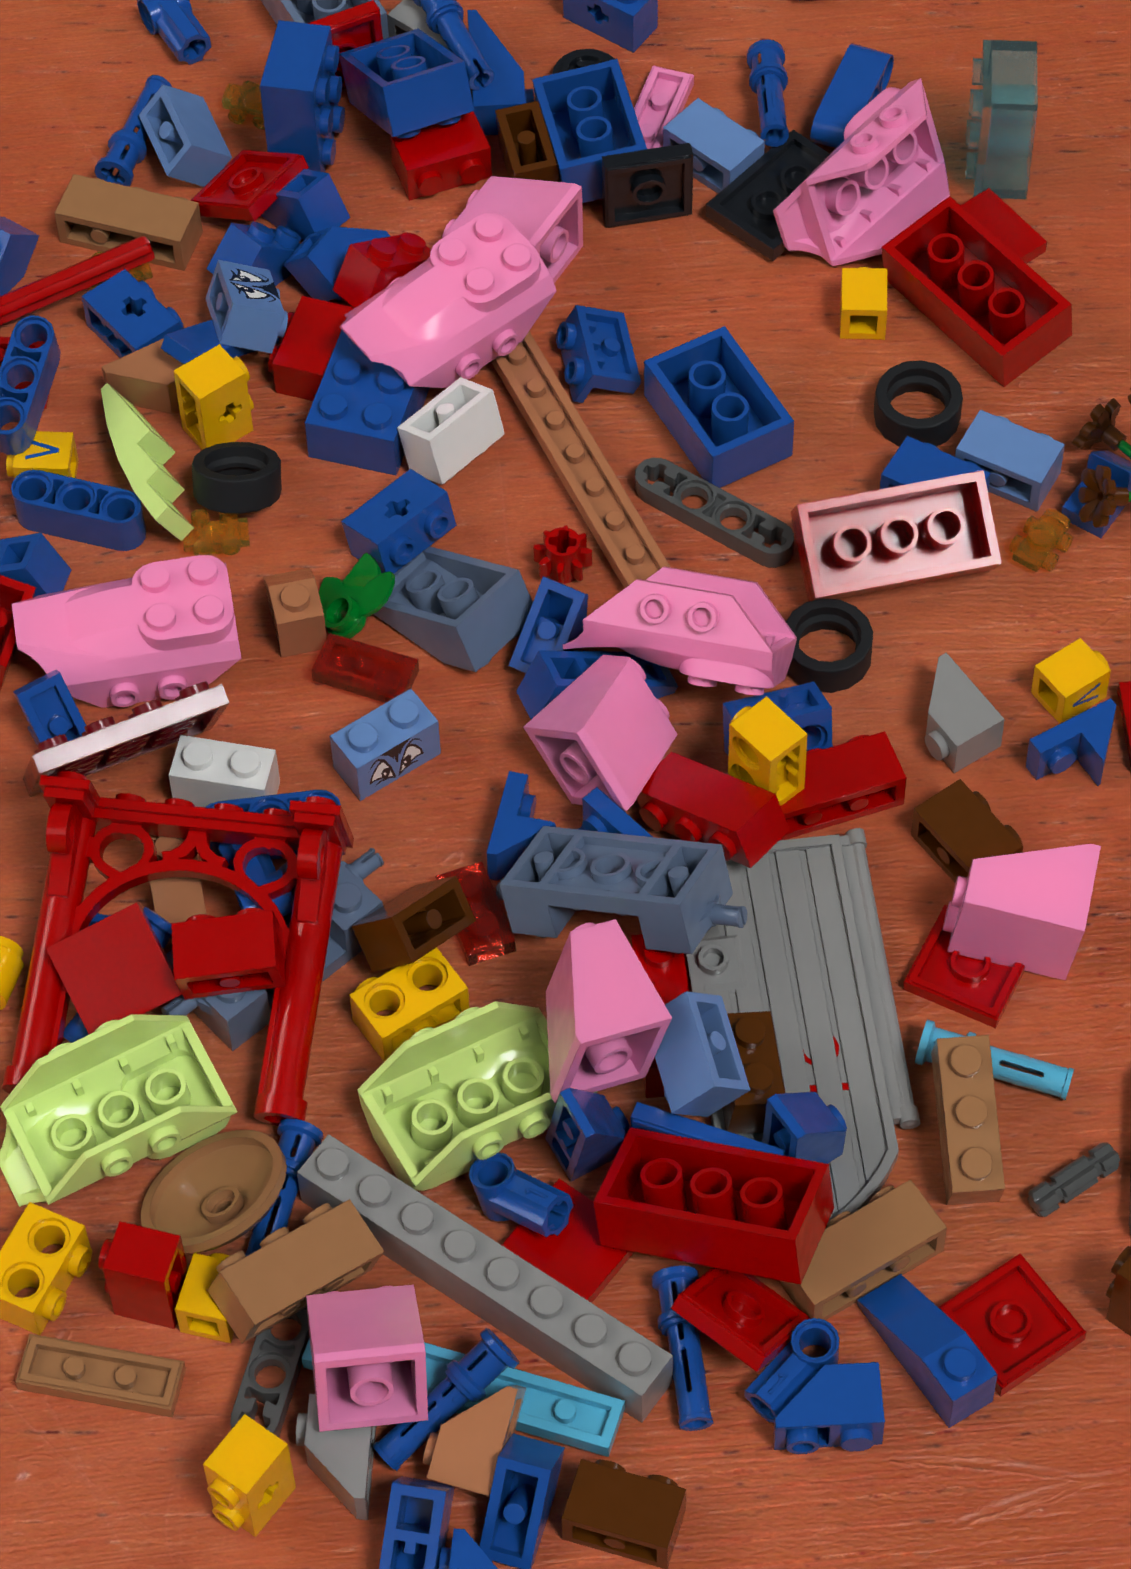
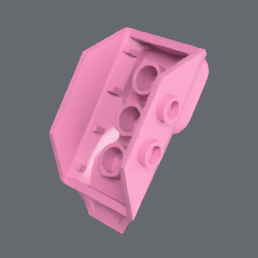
[773,78,950,267]
[339,213,557,388]
[12,555,242,708]
[563,566,797,696]

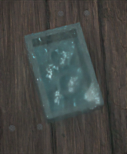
[965,40,1038,199]

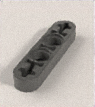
[635,458,794,568]
[230,1307,310,1437]

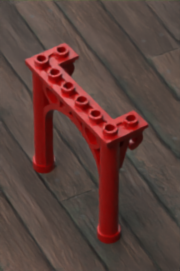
[2,771,354,1126]

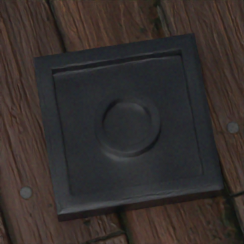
[602,143,693,228]

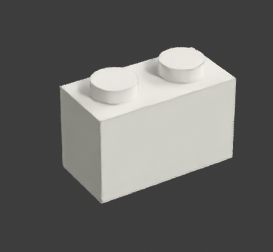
[397,377,505,485]
[168,735,280,808]

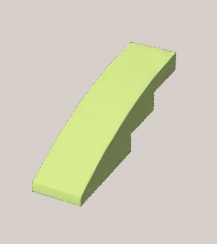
[101,383,194,541]

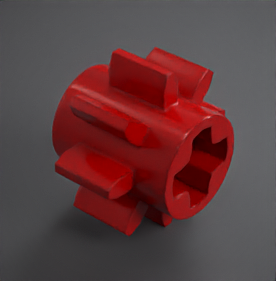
[533,525,592,584]

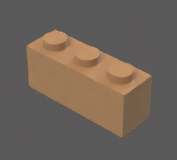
[55,174,203,271]
[931,1035,1005,1205]
[778,1179,947,1321]
[207,1199,385,1344]

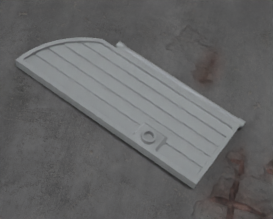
[684,828,921,1223]

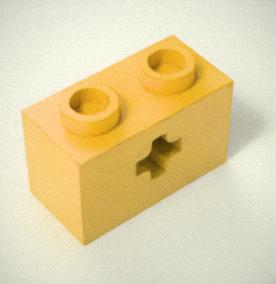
[173,344,254,450]
[203,1414,296,1537]

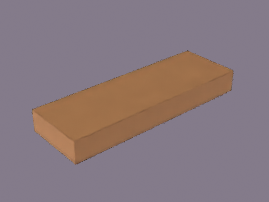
[15,1334,186,1418]

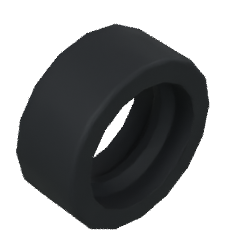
[874,360,963,446]
[192,442,282,514]
[786,598,873,693]

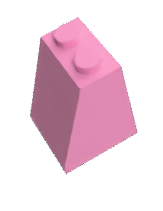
[442,176,583,283]
[523,655,678,811]
[943,844,1101,980]
[546,919,672,1103]
[306,1284,428,1432]

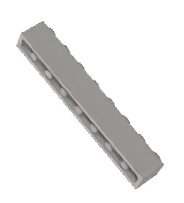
[297,1134,673,1423]

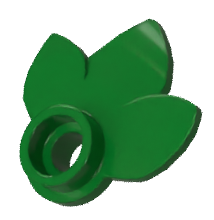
[319,553,395,640]

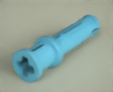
[915,1019,1074,1100]

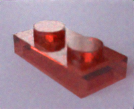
[311,633,419,703]
[435,861,516,966]

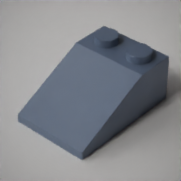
[374,546,533,672]

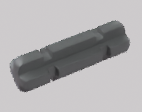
[1027,1142,1121,1217]

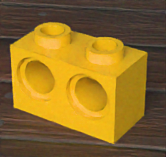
[728,696,808,806]
[349,947,470,1062]
[0,1202,92,1335]

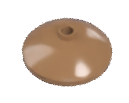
[140,1130,287,1254]

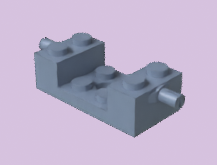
[496,826,747,954]
[161,848,384,1051]

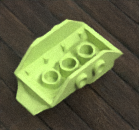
[357,1001,598,1191]
[0,1014,238,1207]

